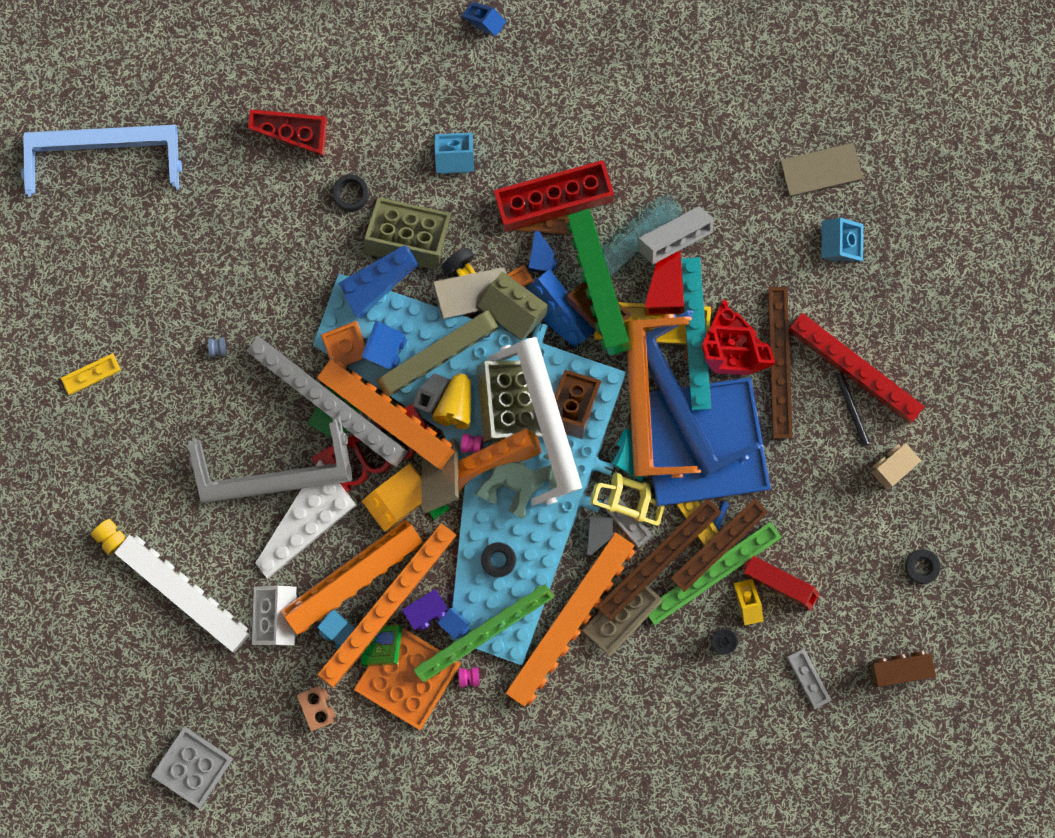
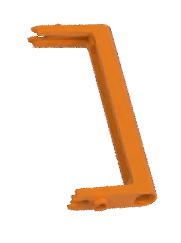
[625,314,701,478]

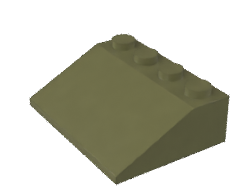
[363,197,451,270]
[476,360,542,442]

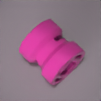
[461,433,483,453]
[459,667,480,688]

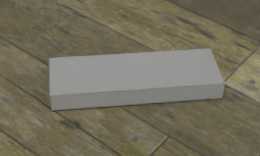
[603,496,653,548]
[786,648,832,709]

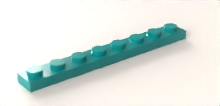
[681,257,711,411]

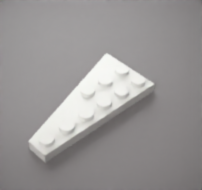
[256,460,356,578]

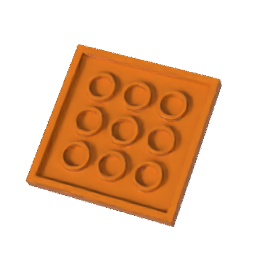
[354,623,461,731]

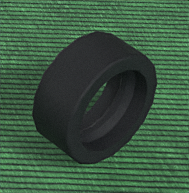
[332,174,369,212]

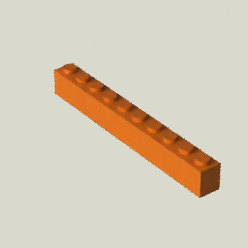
[318,523,456,689]
[506,532,635,707]

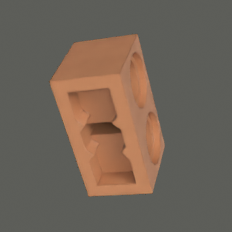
[297,686,336,732]

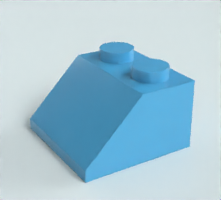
[435,133,474,174]
[821,218,863,262]

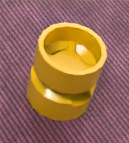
[91,519,127,555]

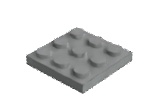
[152,726,234,809]

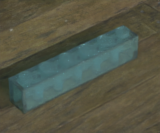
[602,193,684,278]

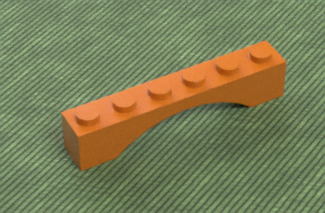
[458,428,542,492]

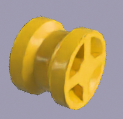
[456,263,476,276]

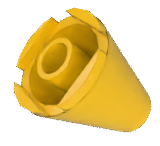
[433,373,471,429]

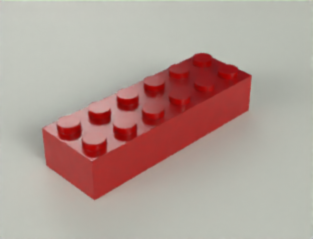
[494,160,614,232]

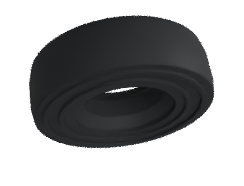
[441,248,475,275]
[481,542,516,577]
[905,549,941,584]

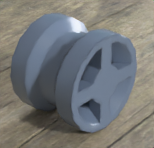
[208,337,226,358]

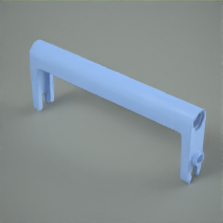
[21,125,182,197]

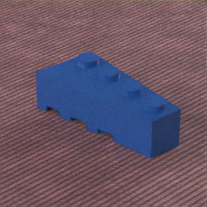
[338,245,418,319]
[525,269,595,347]

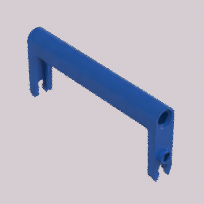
[646,309,764,477]

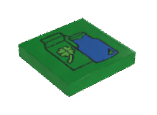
[361,625,402,667]

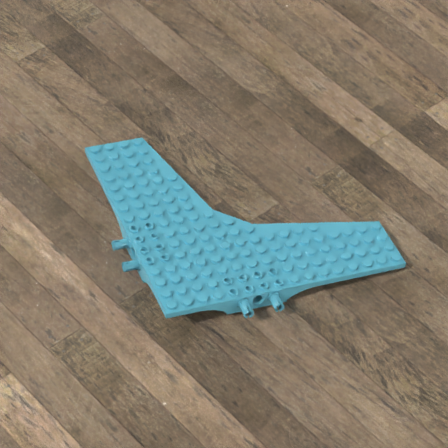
[313,273,626,665]

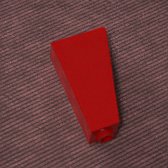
[645,250,684,316]
[744,556,819,611]

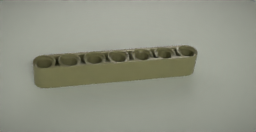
[376,311,499,397]

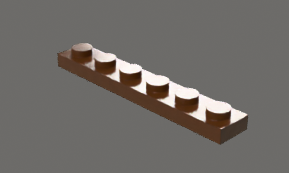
[671,498,768,592]

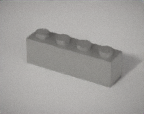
[639,206,714,264]

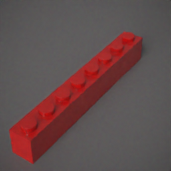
[789,313,925,424]

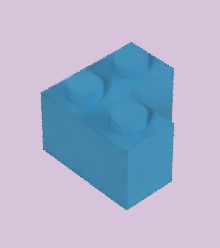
[317,610,355,650]

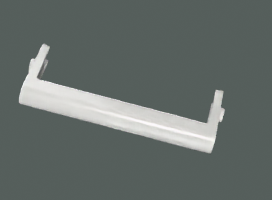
[487,337,582,506]

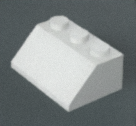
[252,586,297,646]

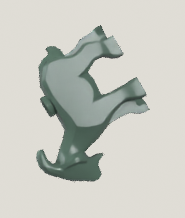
[475,454,557,519]

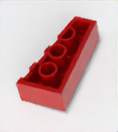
[248,109,328,156]

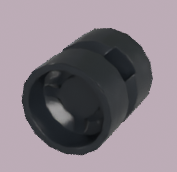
[710,629,738,655]

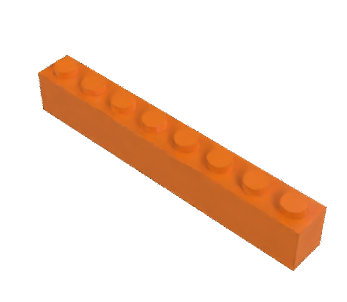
[317,359,455,470]
[280,520,423,635]

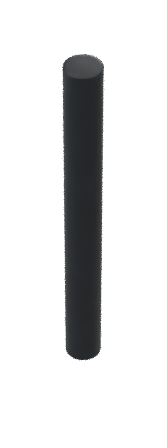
[835,372,870,446]

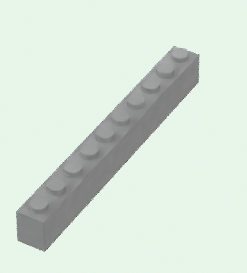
[247,336,408,467]

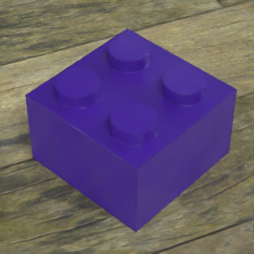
[402,589,449,632]

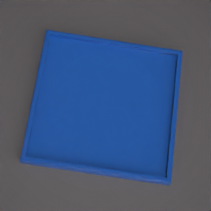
[649,377,771,507]

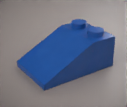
[361,320,407,370]

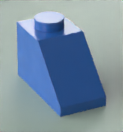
[462,2,507,36]
[529,231,557,274]

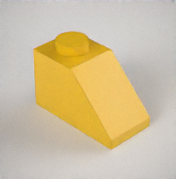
[734,579,763,625]

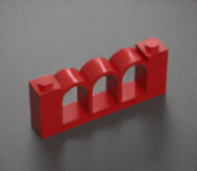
[311,403,427,495]

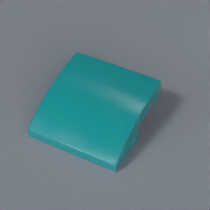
[612,428,644,482]

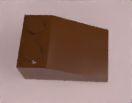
[554,370,601,439]

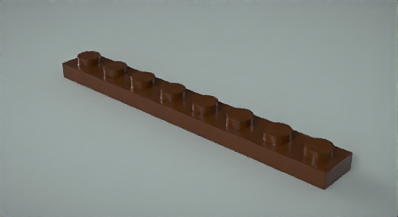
[768,287,793,439]
[597,498,722,621]

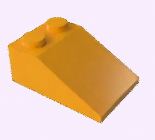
[362,463,422,532]

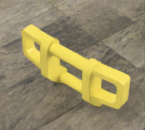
[590,472,664,525]

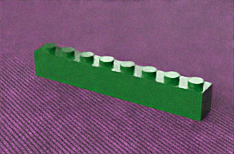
[566,209,632,356]

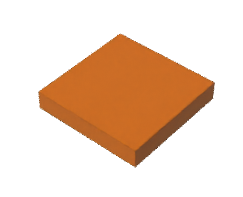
[321,321,366,366]

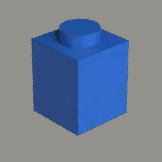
[437,608,471,639]

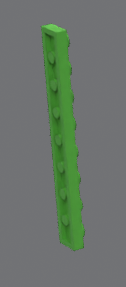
[648,522,782,626]
[414,584,554,682]

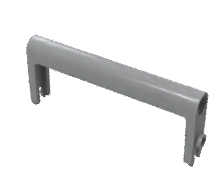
[188,416,352,503]

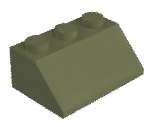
[477,272,548,341]

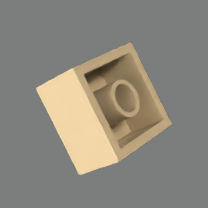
[871,443,922,490]

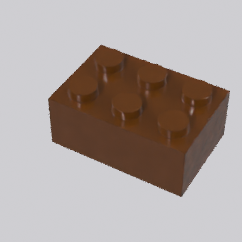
[868,650,936,687]

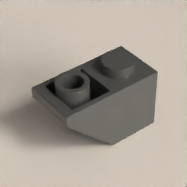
[412,373,451,414]
[583,516,613,556]

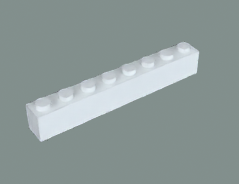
[115,535,250,652]

